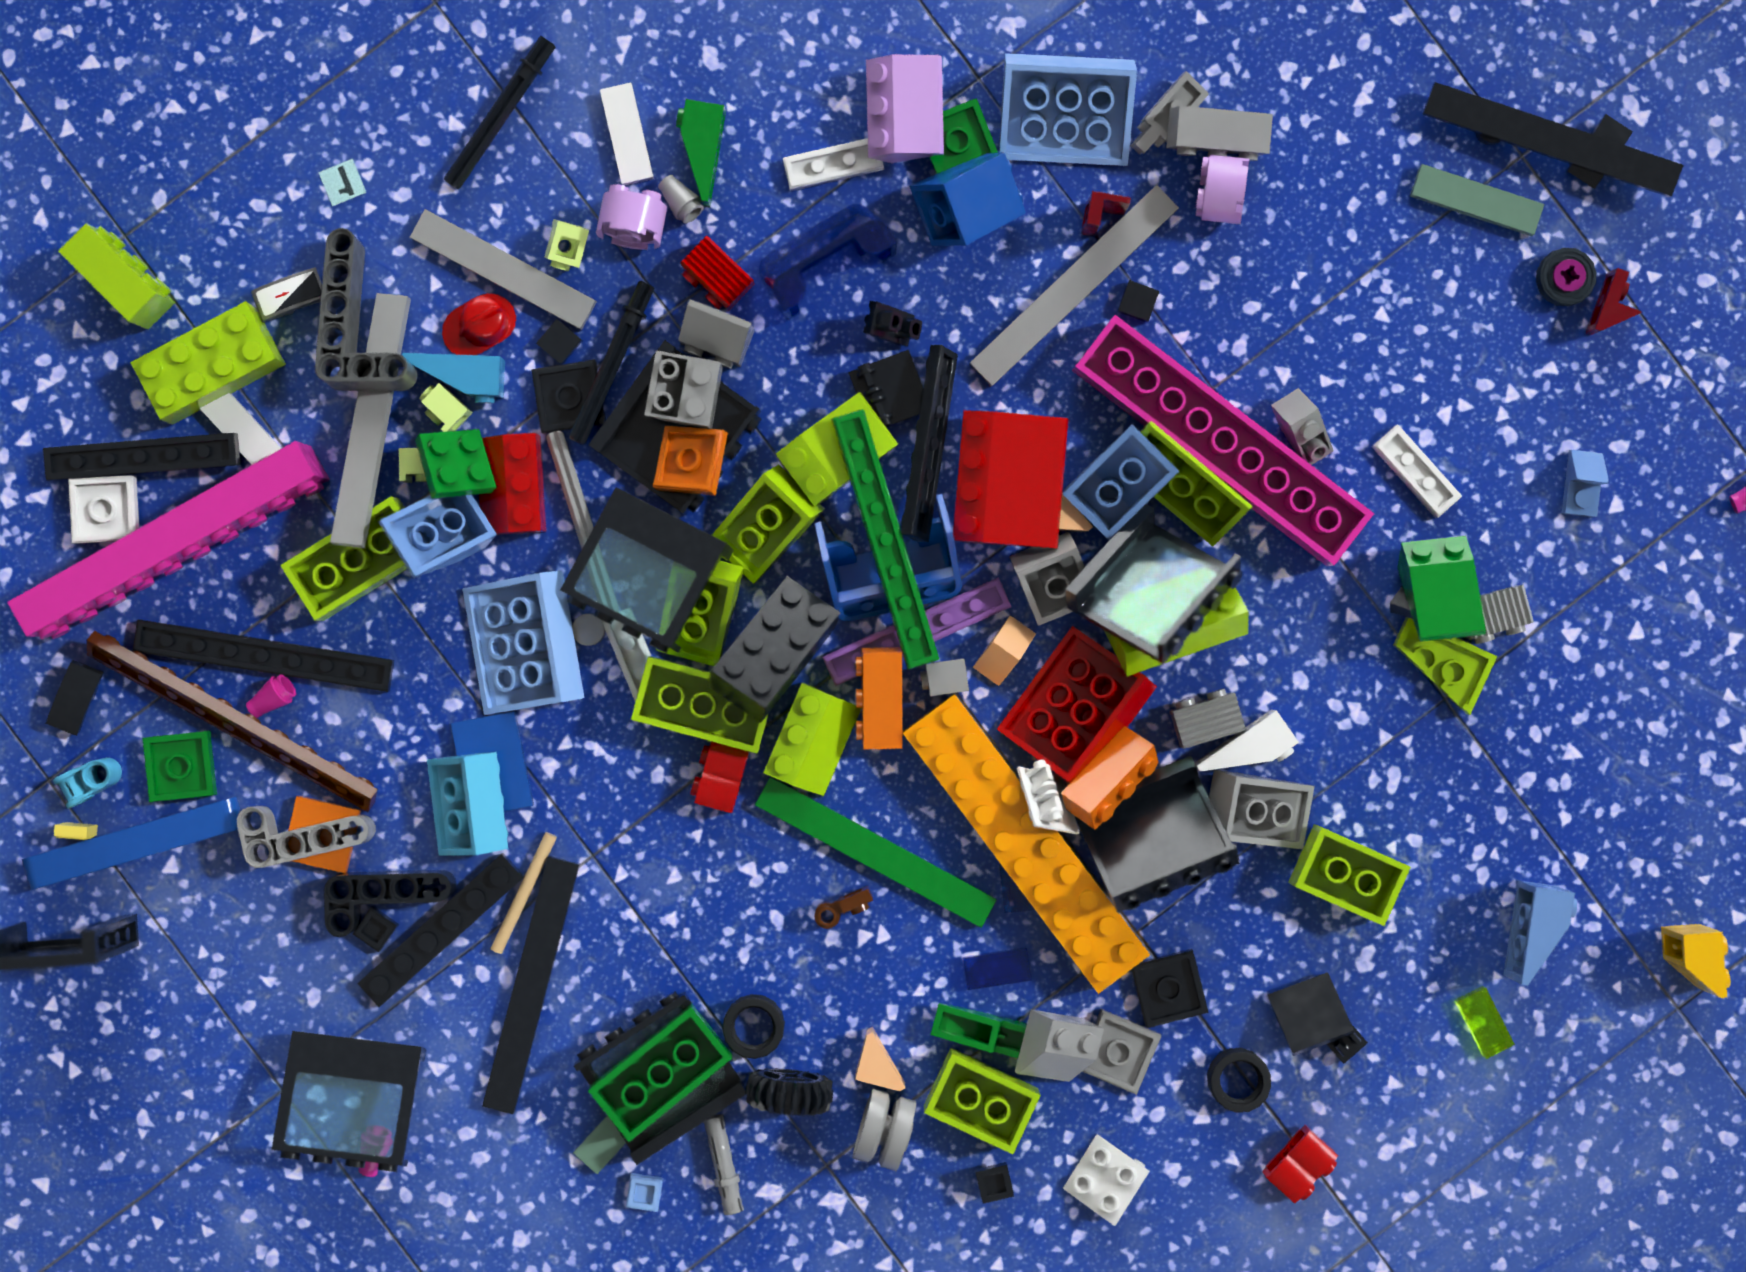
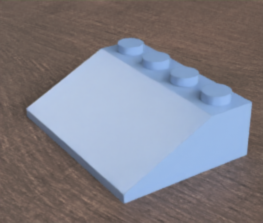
[999,53,1137,166]
[462,571,584,715]

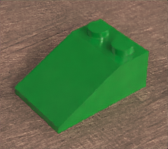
[1397,536,1486,642]

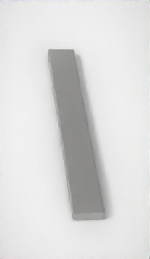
[970,185,1179,387]
[330,293,411,548]

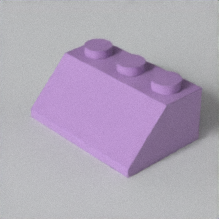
[866,55,944,163]

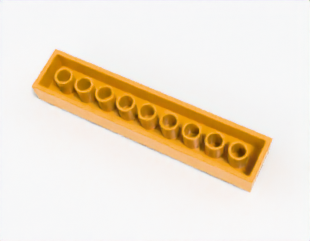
[902,693,1150,994]

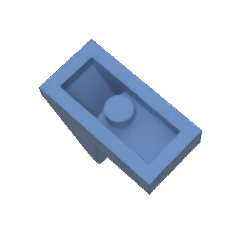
[1561,450,1609,517]

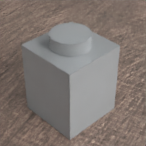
[920,658,969,696]

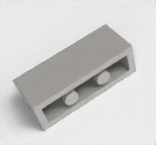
[1166,106,1273,161]

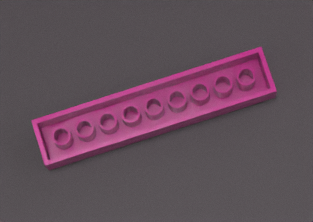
[1072,315,1374,566]
[7,441,330,639]

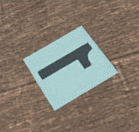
[319,159,366,206]

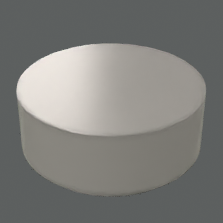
[572,613,605,646]

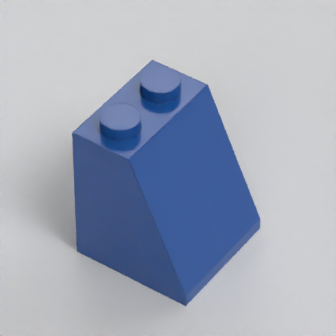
[909,152,1026,246]

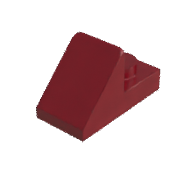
[1585,268,1642,335]

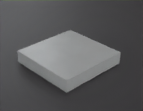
[1082,1009,1162,1095]

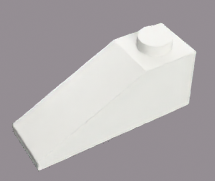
[1195,709,1299,772]

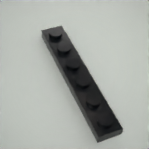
[901,345,958,542]
[43,432,241,480]
[357,853,524,1007]

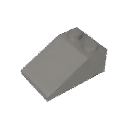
[1209,770,1315,849]

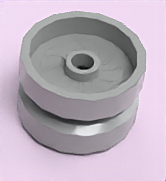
[852,1088,916,1171]

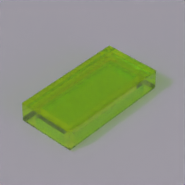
[1455,986,1515,1059]

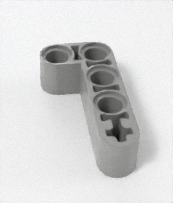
[237,805,376,868]

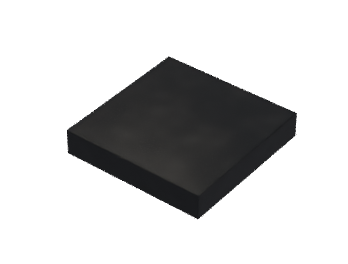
[531,359,606,434]
[1131,949,1209,1028]
[1268,972,1354,1056]

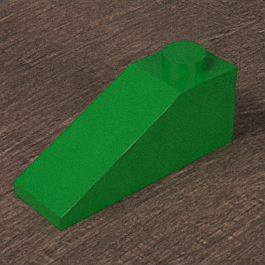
[676,99,726,207]

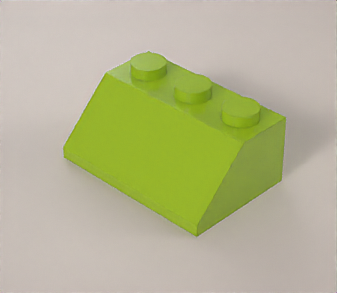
[763,682,861,796]

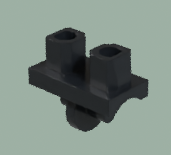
[863,301,922,347]

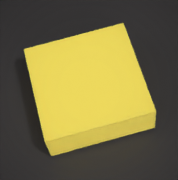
[54,822,98,840]

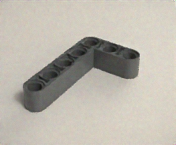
[315,228,417,391]

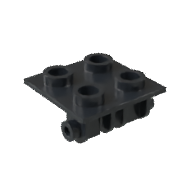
[848,349,923,427]

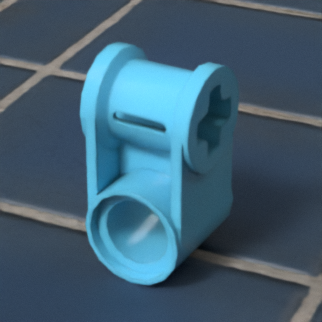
[53,758,122,809]

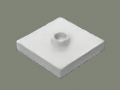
[68,475,139,544]

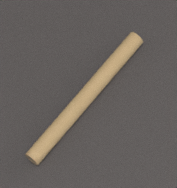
[490,832,557,954]

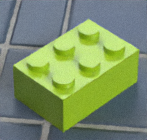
[58,223,175,330]
[1288,824,1411,926]
[923,1047,1041,1154]

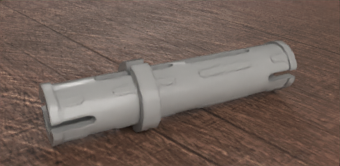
[704,1114,744,1215]

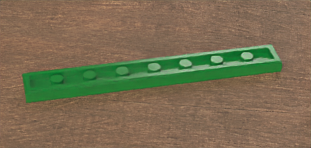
[831,409,940,669]
[755,776,997,928]

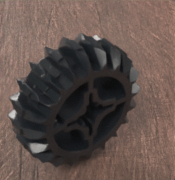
[745,1068,833,1116]

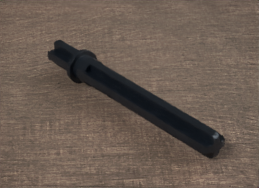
[444,35,556,189]
[569,281,655,444]

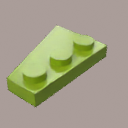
[1393,617,1497,715]

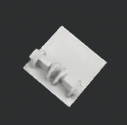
[1017,760,1079,834]
[1063,1134,1150,1226]

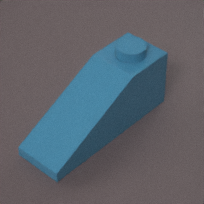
[402,353,505,404]

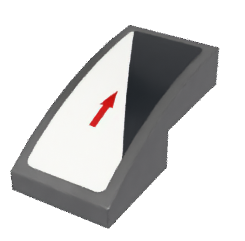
[251,267,322,322]

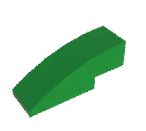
[930,1003,1027,1059]

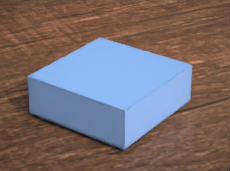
[626,1173,663,1212]

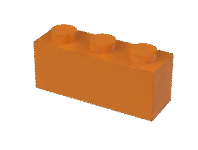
[855,647,903,749]
[1061,726,1159,830]

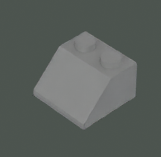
[678,299,754,369]
[1010,532,1085,626]
[1015,1009,1104,1082]

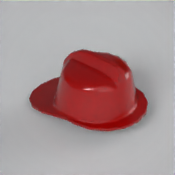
[442,293,516,355]

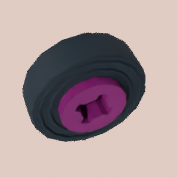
[1536,248,1597,306]

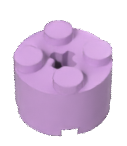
[1196,155,1249,224]
[596,184,667,250]

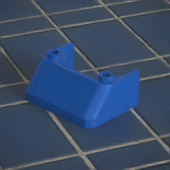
[815,494,962,621]

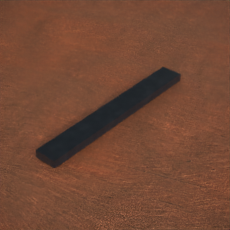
[1422,82,1684,197]
[132,619,395,692]
[482,856,580,1114]

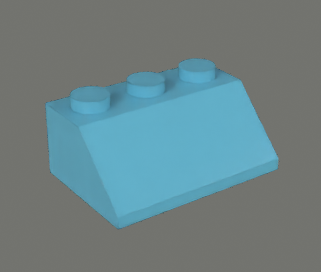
[427,752,508,856]

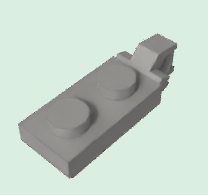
[1130,71,1209,155]

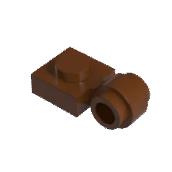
[814,885,873,929]

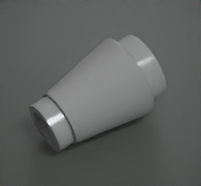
[658,175,704,224]

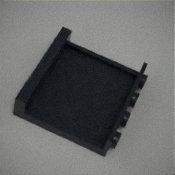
[589,340,762,515]
[1075,756,1240,913]
[0,914,139,971]

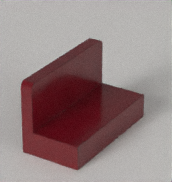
[1081,191,1131,237]

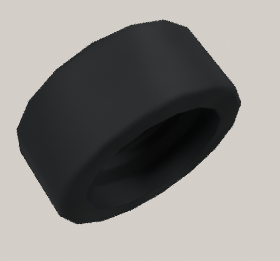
[723,994,785,1059]
[1207,1048,1271,1113]

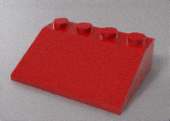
[953,410,1069,549]
[997,626,1157,783]

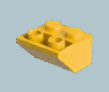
[1661,924,1730,998]

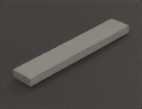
[410,209,597,330]

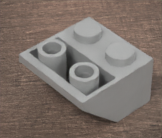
[645,351,723,429]

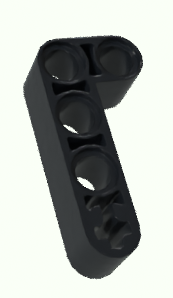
[324,870,457,937]

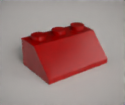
[479,433,546,535]

